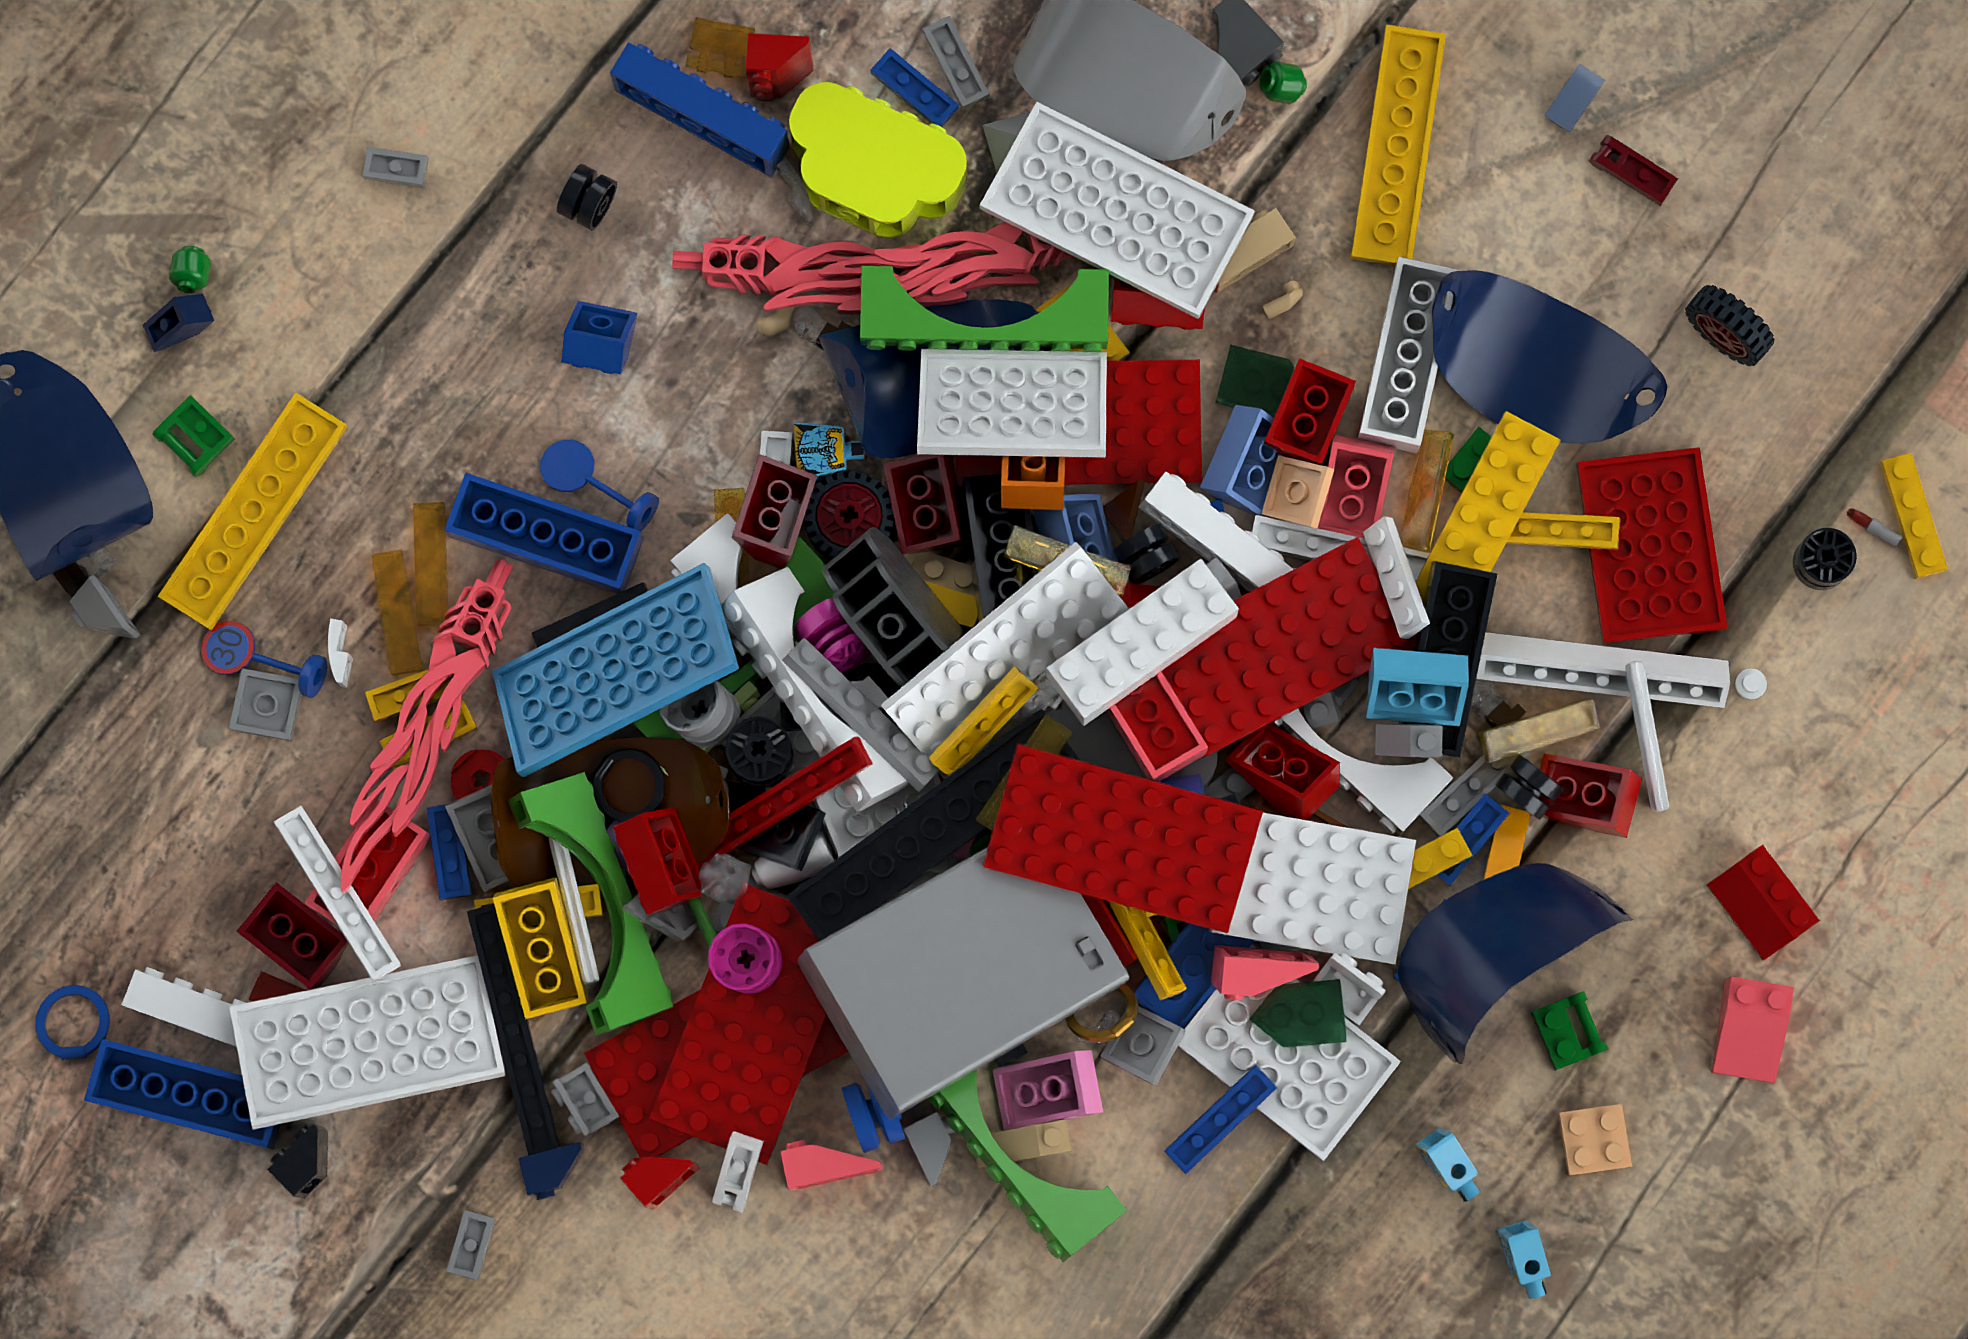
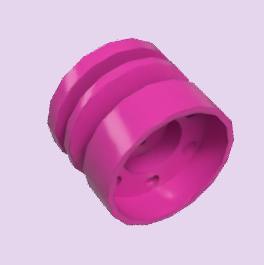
[793,598,872,675]
[708,924,783,994]

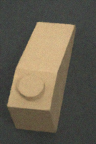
[1215,208,1296,293]
[976,1119,1072,1168]

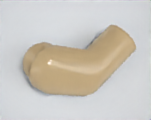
[1263,281,1303,319]
[757,307,794,336]

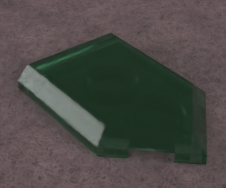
[1216,344,1295,418]
[1249,979,1346,1048]

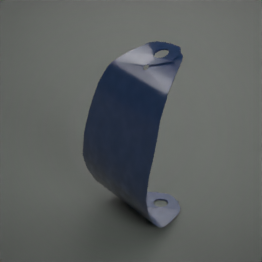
[818,299,1051,458]
[0,350,153,581]
[1398,863,1634,1064]

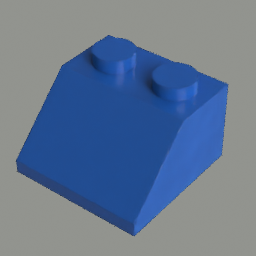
[561,301,637,374]

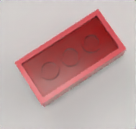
[1106,672,1208,782]
[304,799,431,924]

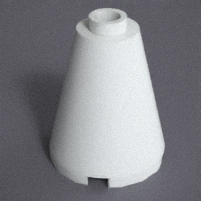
[752,824,837,890]

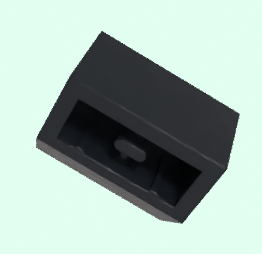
[267,1124,328,1199]

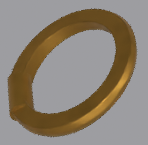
[1065,983,1138,1042]

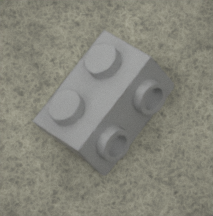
[552,1063,619,1137]

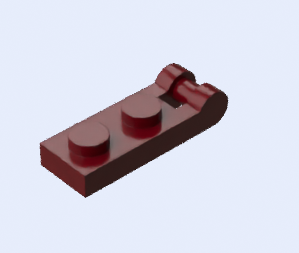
[1589,135,1679,206]

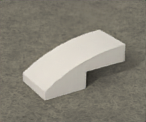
[328,618,353,688]

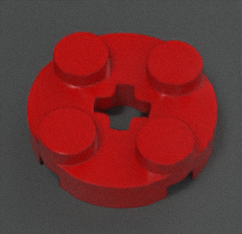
[451,749,505,800]

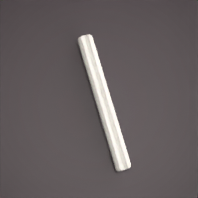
[1625,661,1669,812]
[549,838,599,985]

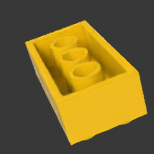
[493,877,589,1019]

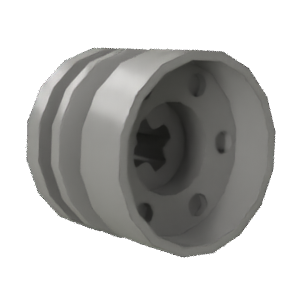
[659,680,740,748]

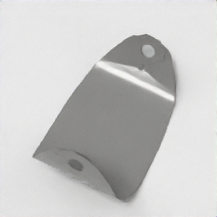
[1013,0,1246,161]

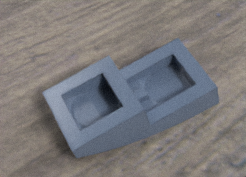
[1544,64,1605,132]

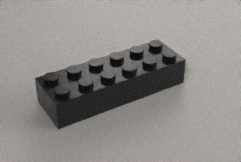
[960,474,1039,622]
[1399,561,1497,758]

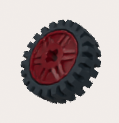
[1685,285,1775,366]
[804,471,895,560]

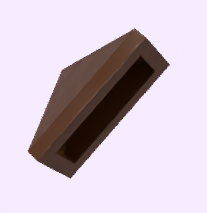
[1103,480,1145,542]

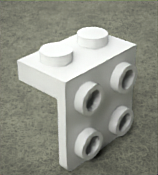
[1308,953,1386,1026]

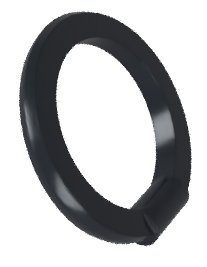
[592,749,665,822]

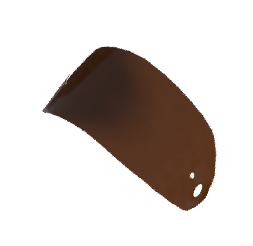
[491,737,729,888]

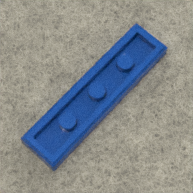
[1164,1064,1278,1174]

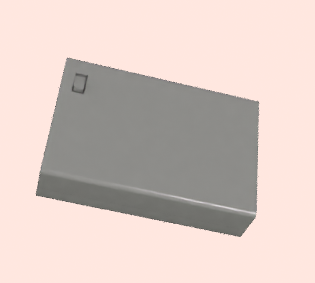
[798,847,1129,1119]

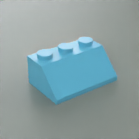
[1366,648,1469,726]

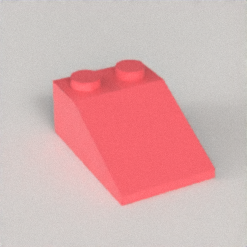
[1318,434,1395,539]
[1211,945,1319,1000]
[1712,976,1794,1083]
[780,1140,884,1191]

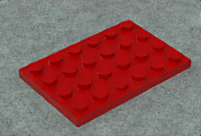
[1576,447,1727,644]

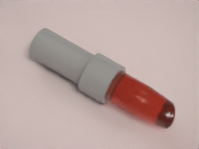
[1847,508,1902,547]

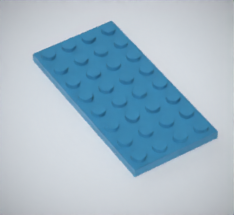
[492,563,739,777]

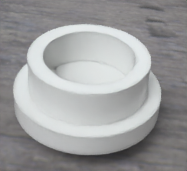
[1735,668,1767,700]

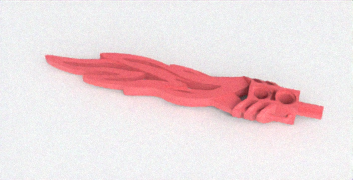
[763,221,1074,315]
[672,234,1039,306]
[341,559,513,893]

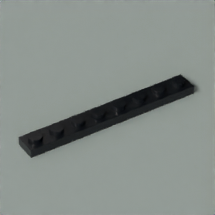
[467,904,560,1156]

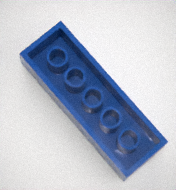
[610,42,790,178]
[445,473,644,594]
[84,1039,281,1150]

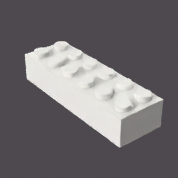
[1357,257,1459,454]
[1046,559,1239,726]

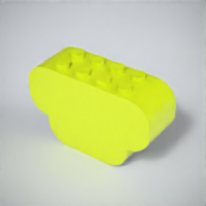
[789,82,967,238]

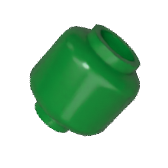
[1260,62,1307,104]
[169,246,211,294]

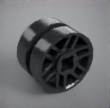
[557,164,617,231]
[1113,524,1181,584]
[1793,528,1857,590]
[1495,754,1564,820]

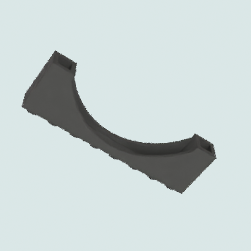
[1151,0,1284,163]

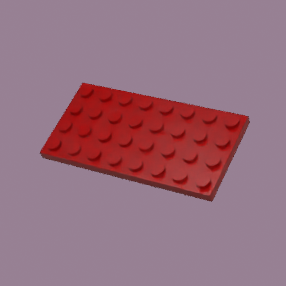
[956,359,1202,487]
[1161,537,1416,758]
[983,743,1263,933]
[649,883,827,1165]
[584,990,848,1159]

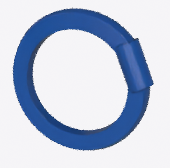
[35,985,110,1060]

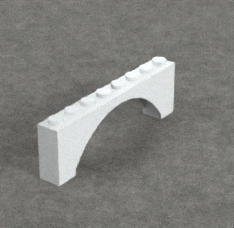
[670,513,888,730]
[721,567,911,812]
[1272,709,1454,835]

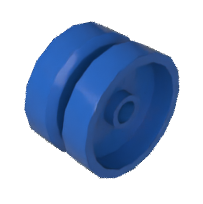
[841,1083,906,1153]

